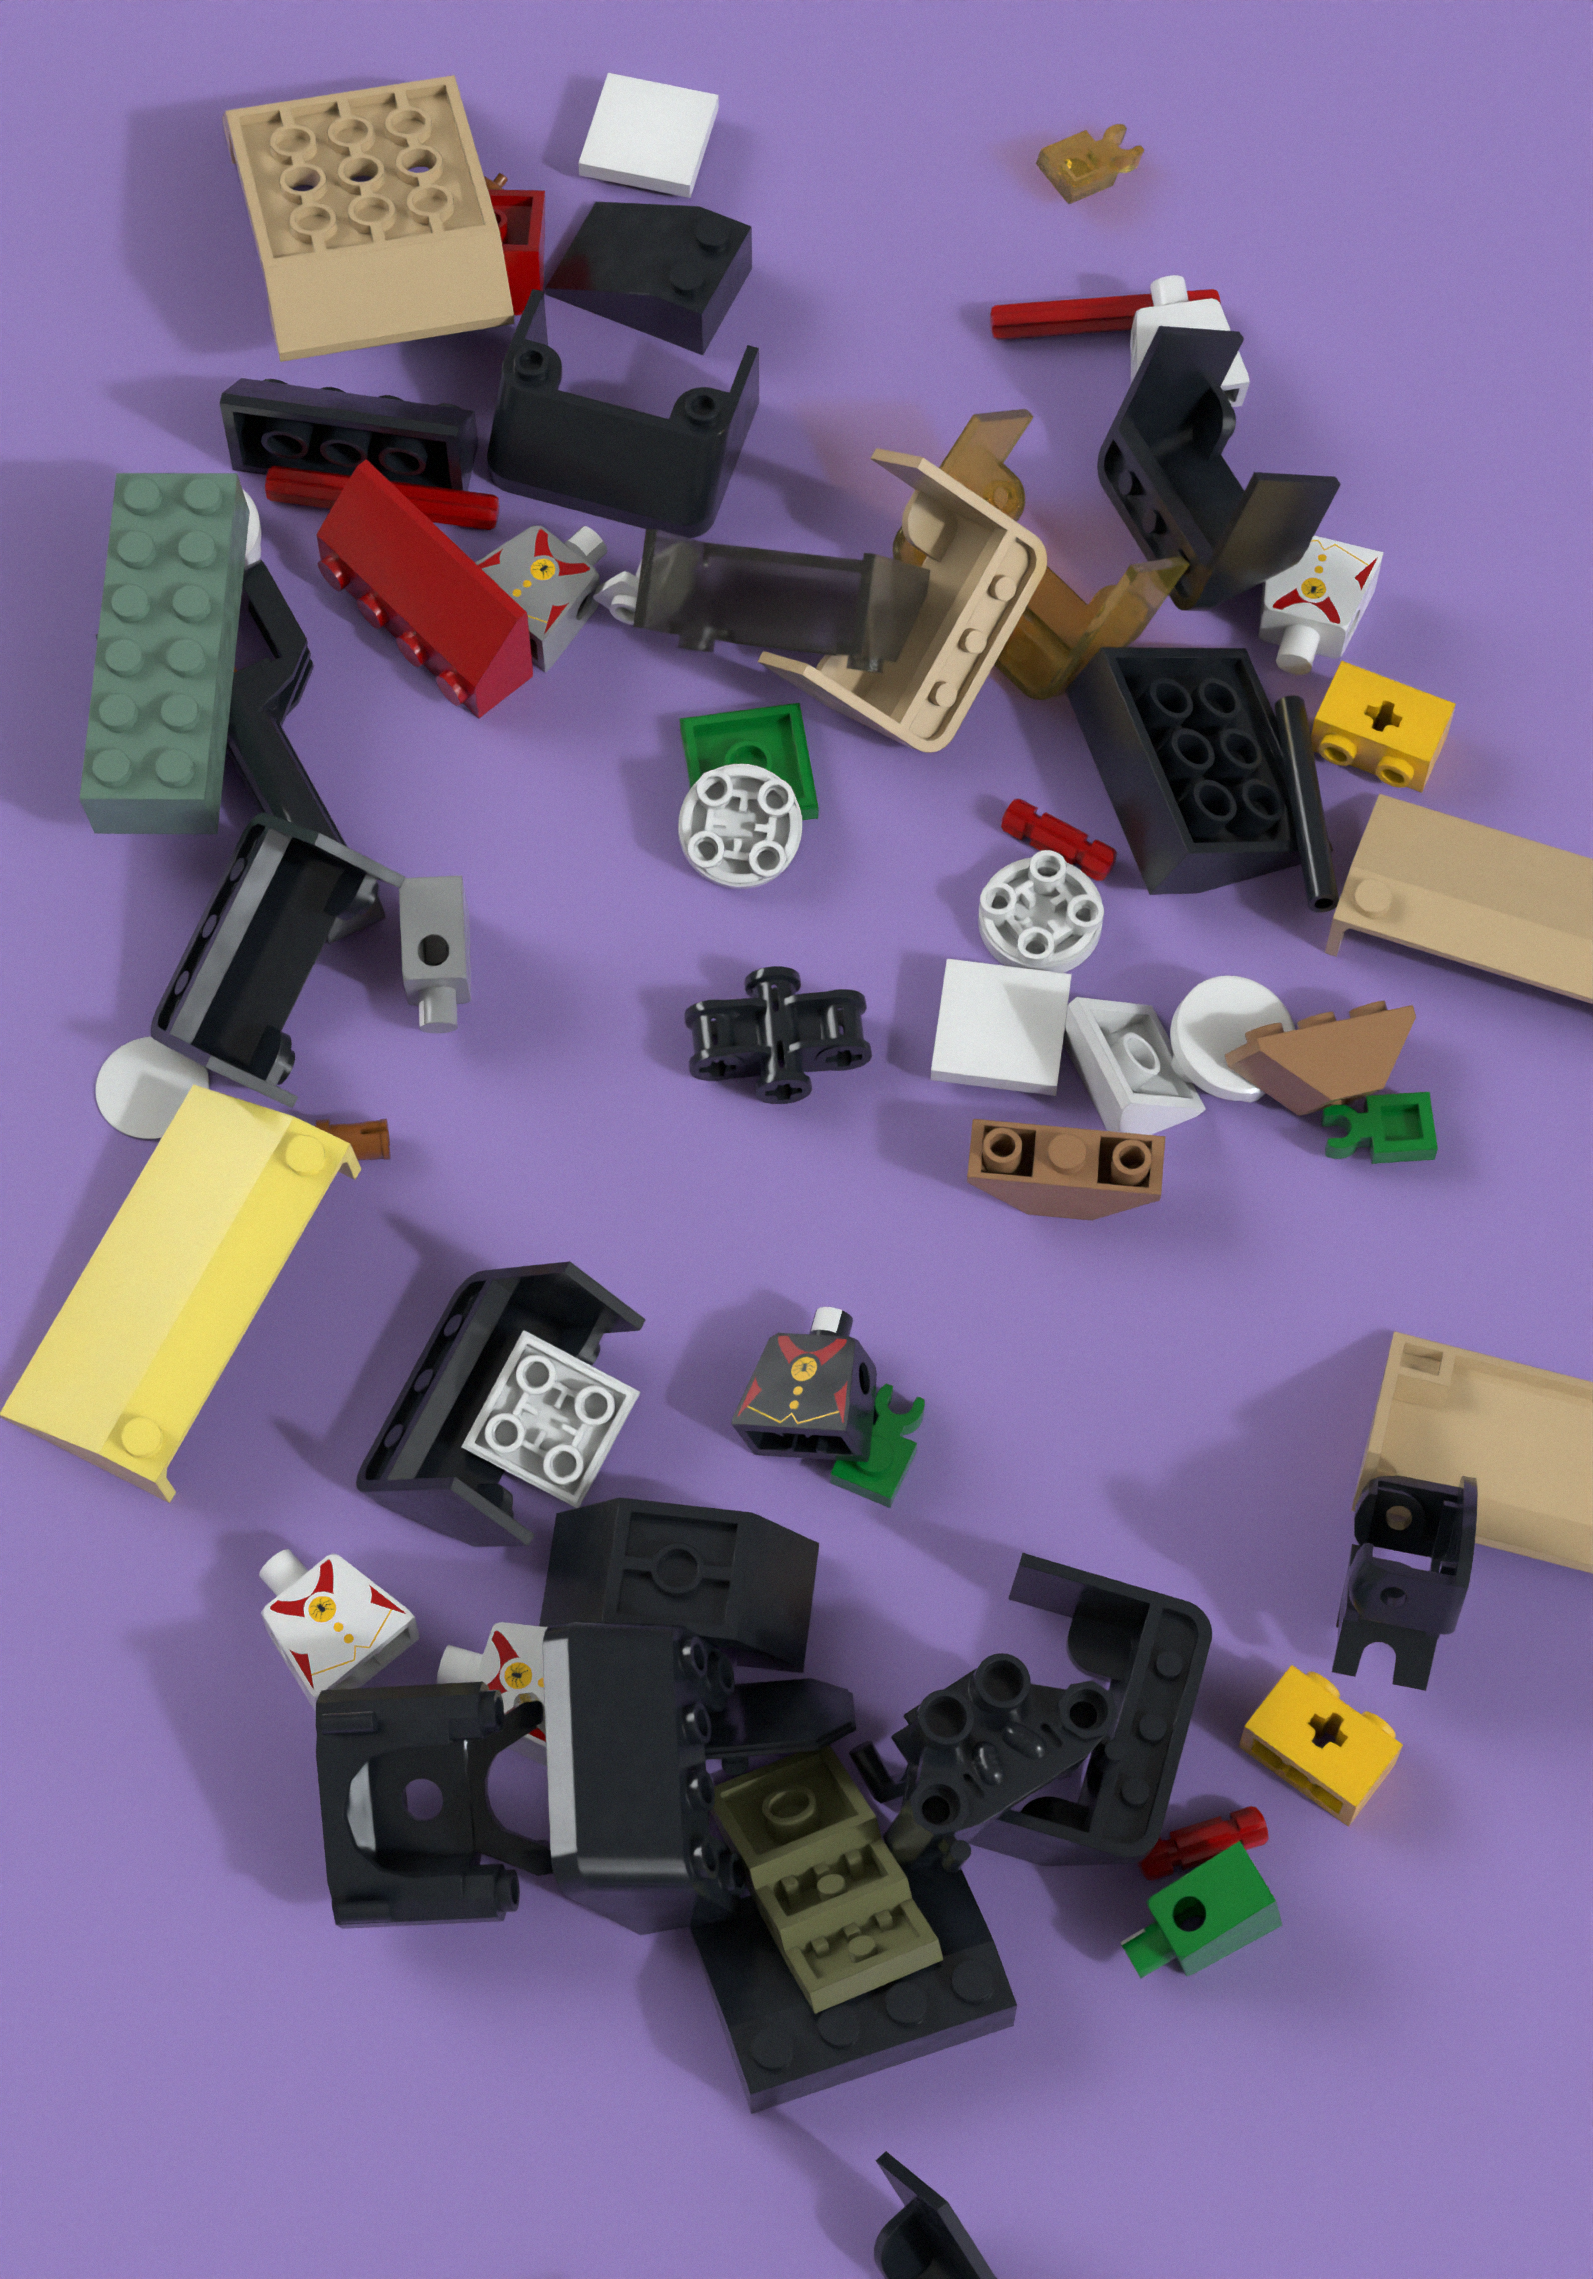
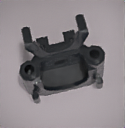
[849,1653,1126,1872]
[315,1681,554,1929]

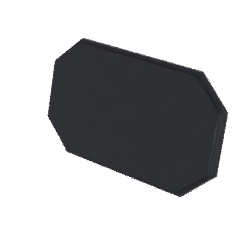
[705,1678,856,1775]

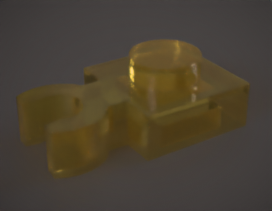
[1036,124,1144,205]

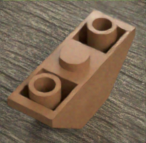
[1225,1001,1416,1116]
[967,1119,1166,1221]

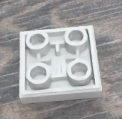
[578,73,719,198]
[930,959,1072,1096]
[462,1330,641,1508]

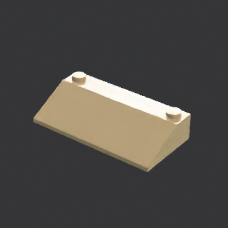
[1325,793,1593,1004]
[1351,1331,1593,1574]

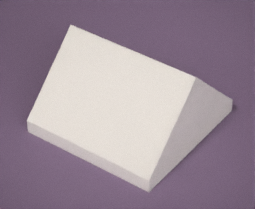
[1063,997,1206,1135]

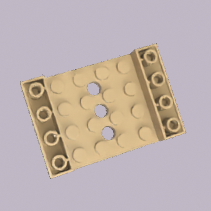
[222,75,515,362]

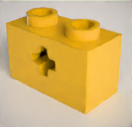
[1311,660,1456,793]
[1238,1665,1403,1827]

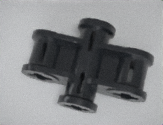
[684,966,872,1104]

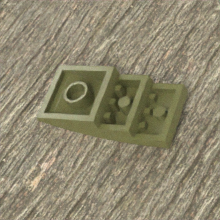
[710,1745,943,2014]

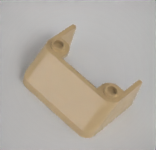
[757,448,1047,753]

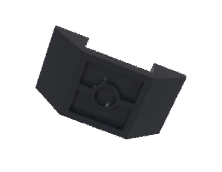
[539,1497,819,1673]

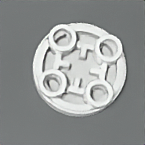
[678,764,802,889]
[978,850,1104,973]
[1170,976,1295,1103]

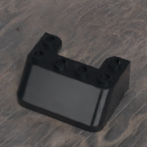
[542,1621,746,1935]

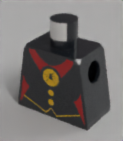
[731,1307,877,1462]

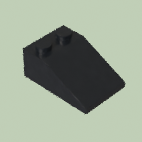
[545,202,752,355]

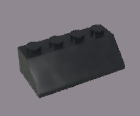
[220,378,478,491]

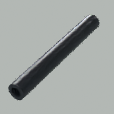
[1275,695,1339,913]

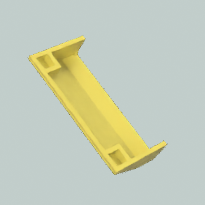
[0,1084,361,1503]

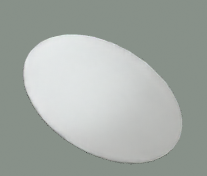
[96,1037,209,1139]

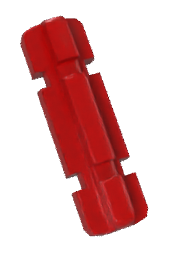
[1001,799,1117,881]
[1137,1806,1269,1881]

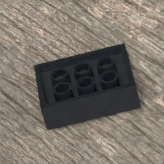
[1065,647,1333,895]
[689,1857,1017,2114]

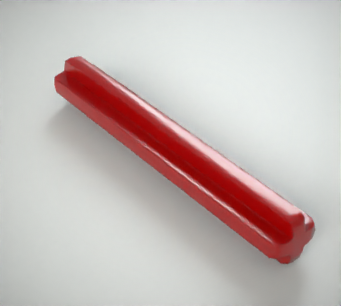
[990,289,1221,340]
[265,466,500,530]

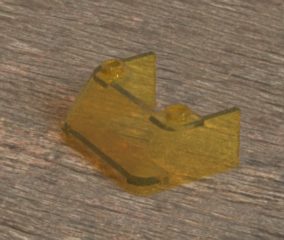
[892,409,1189,700]

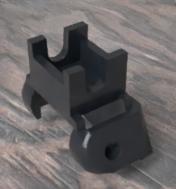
[1332,1475,1478,1691]

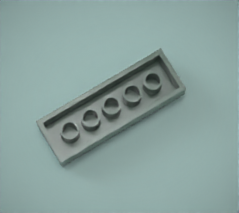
[79,473,250,835]

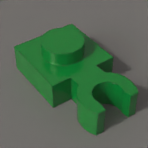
[1321,1092,1438,1164]
[830,1383,925,1508]

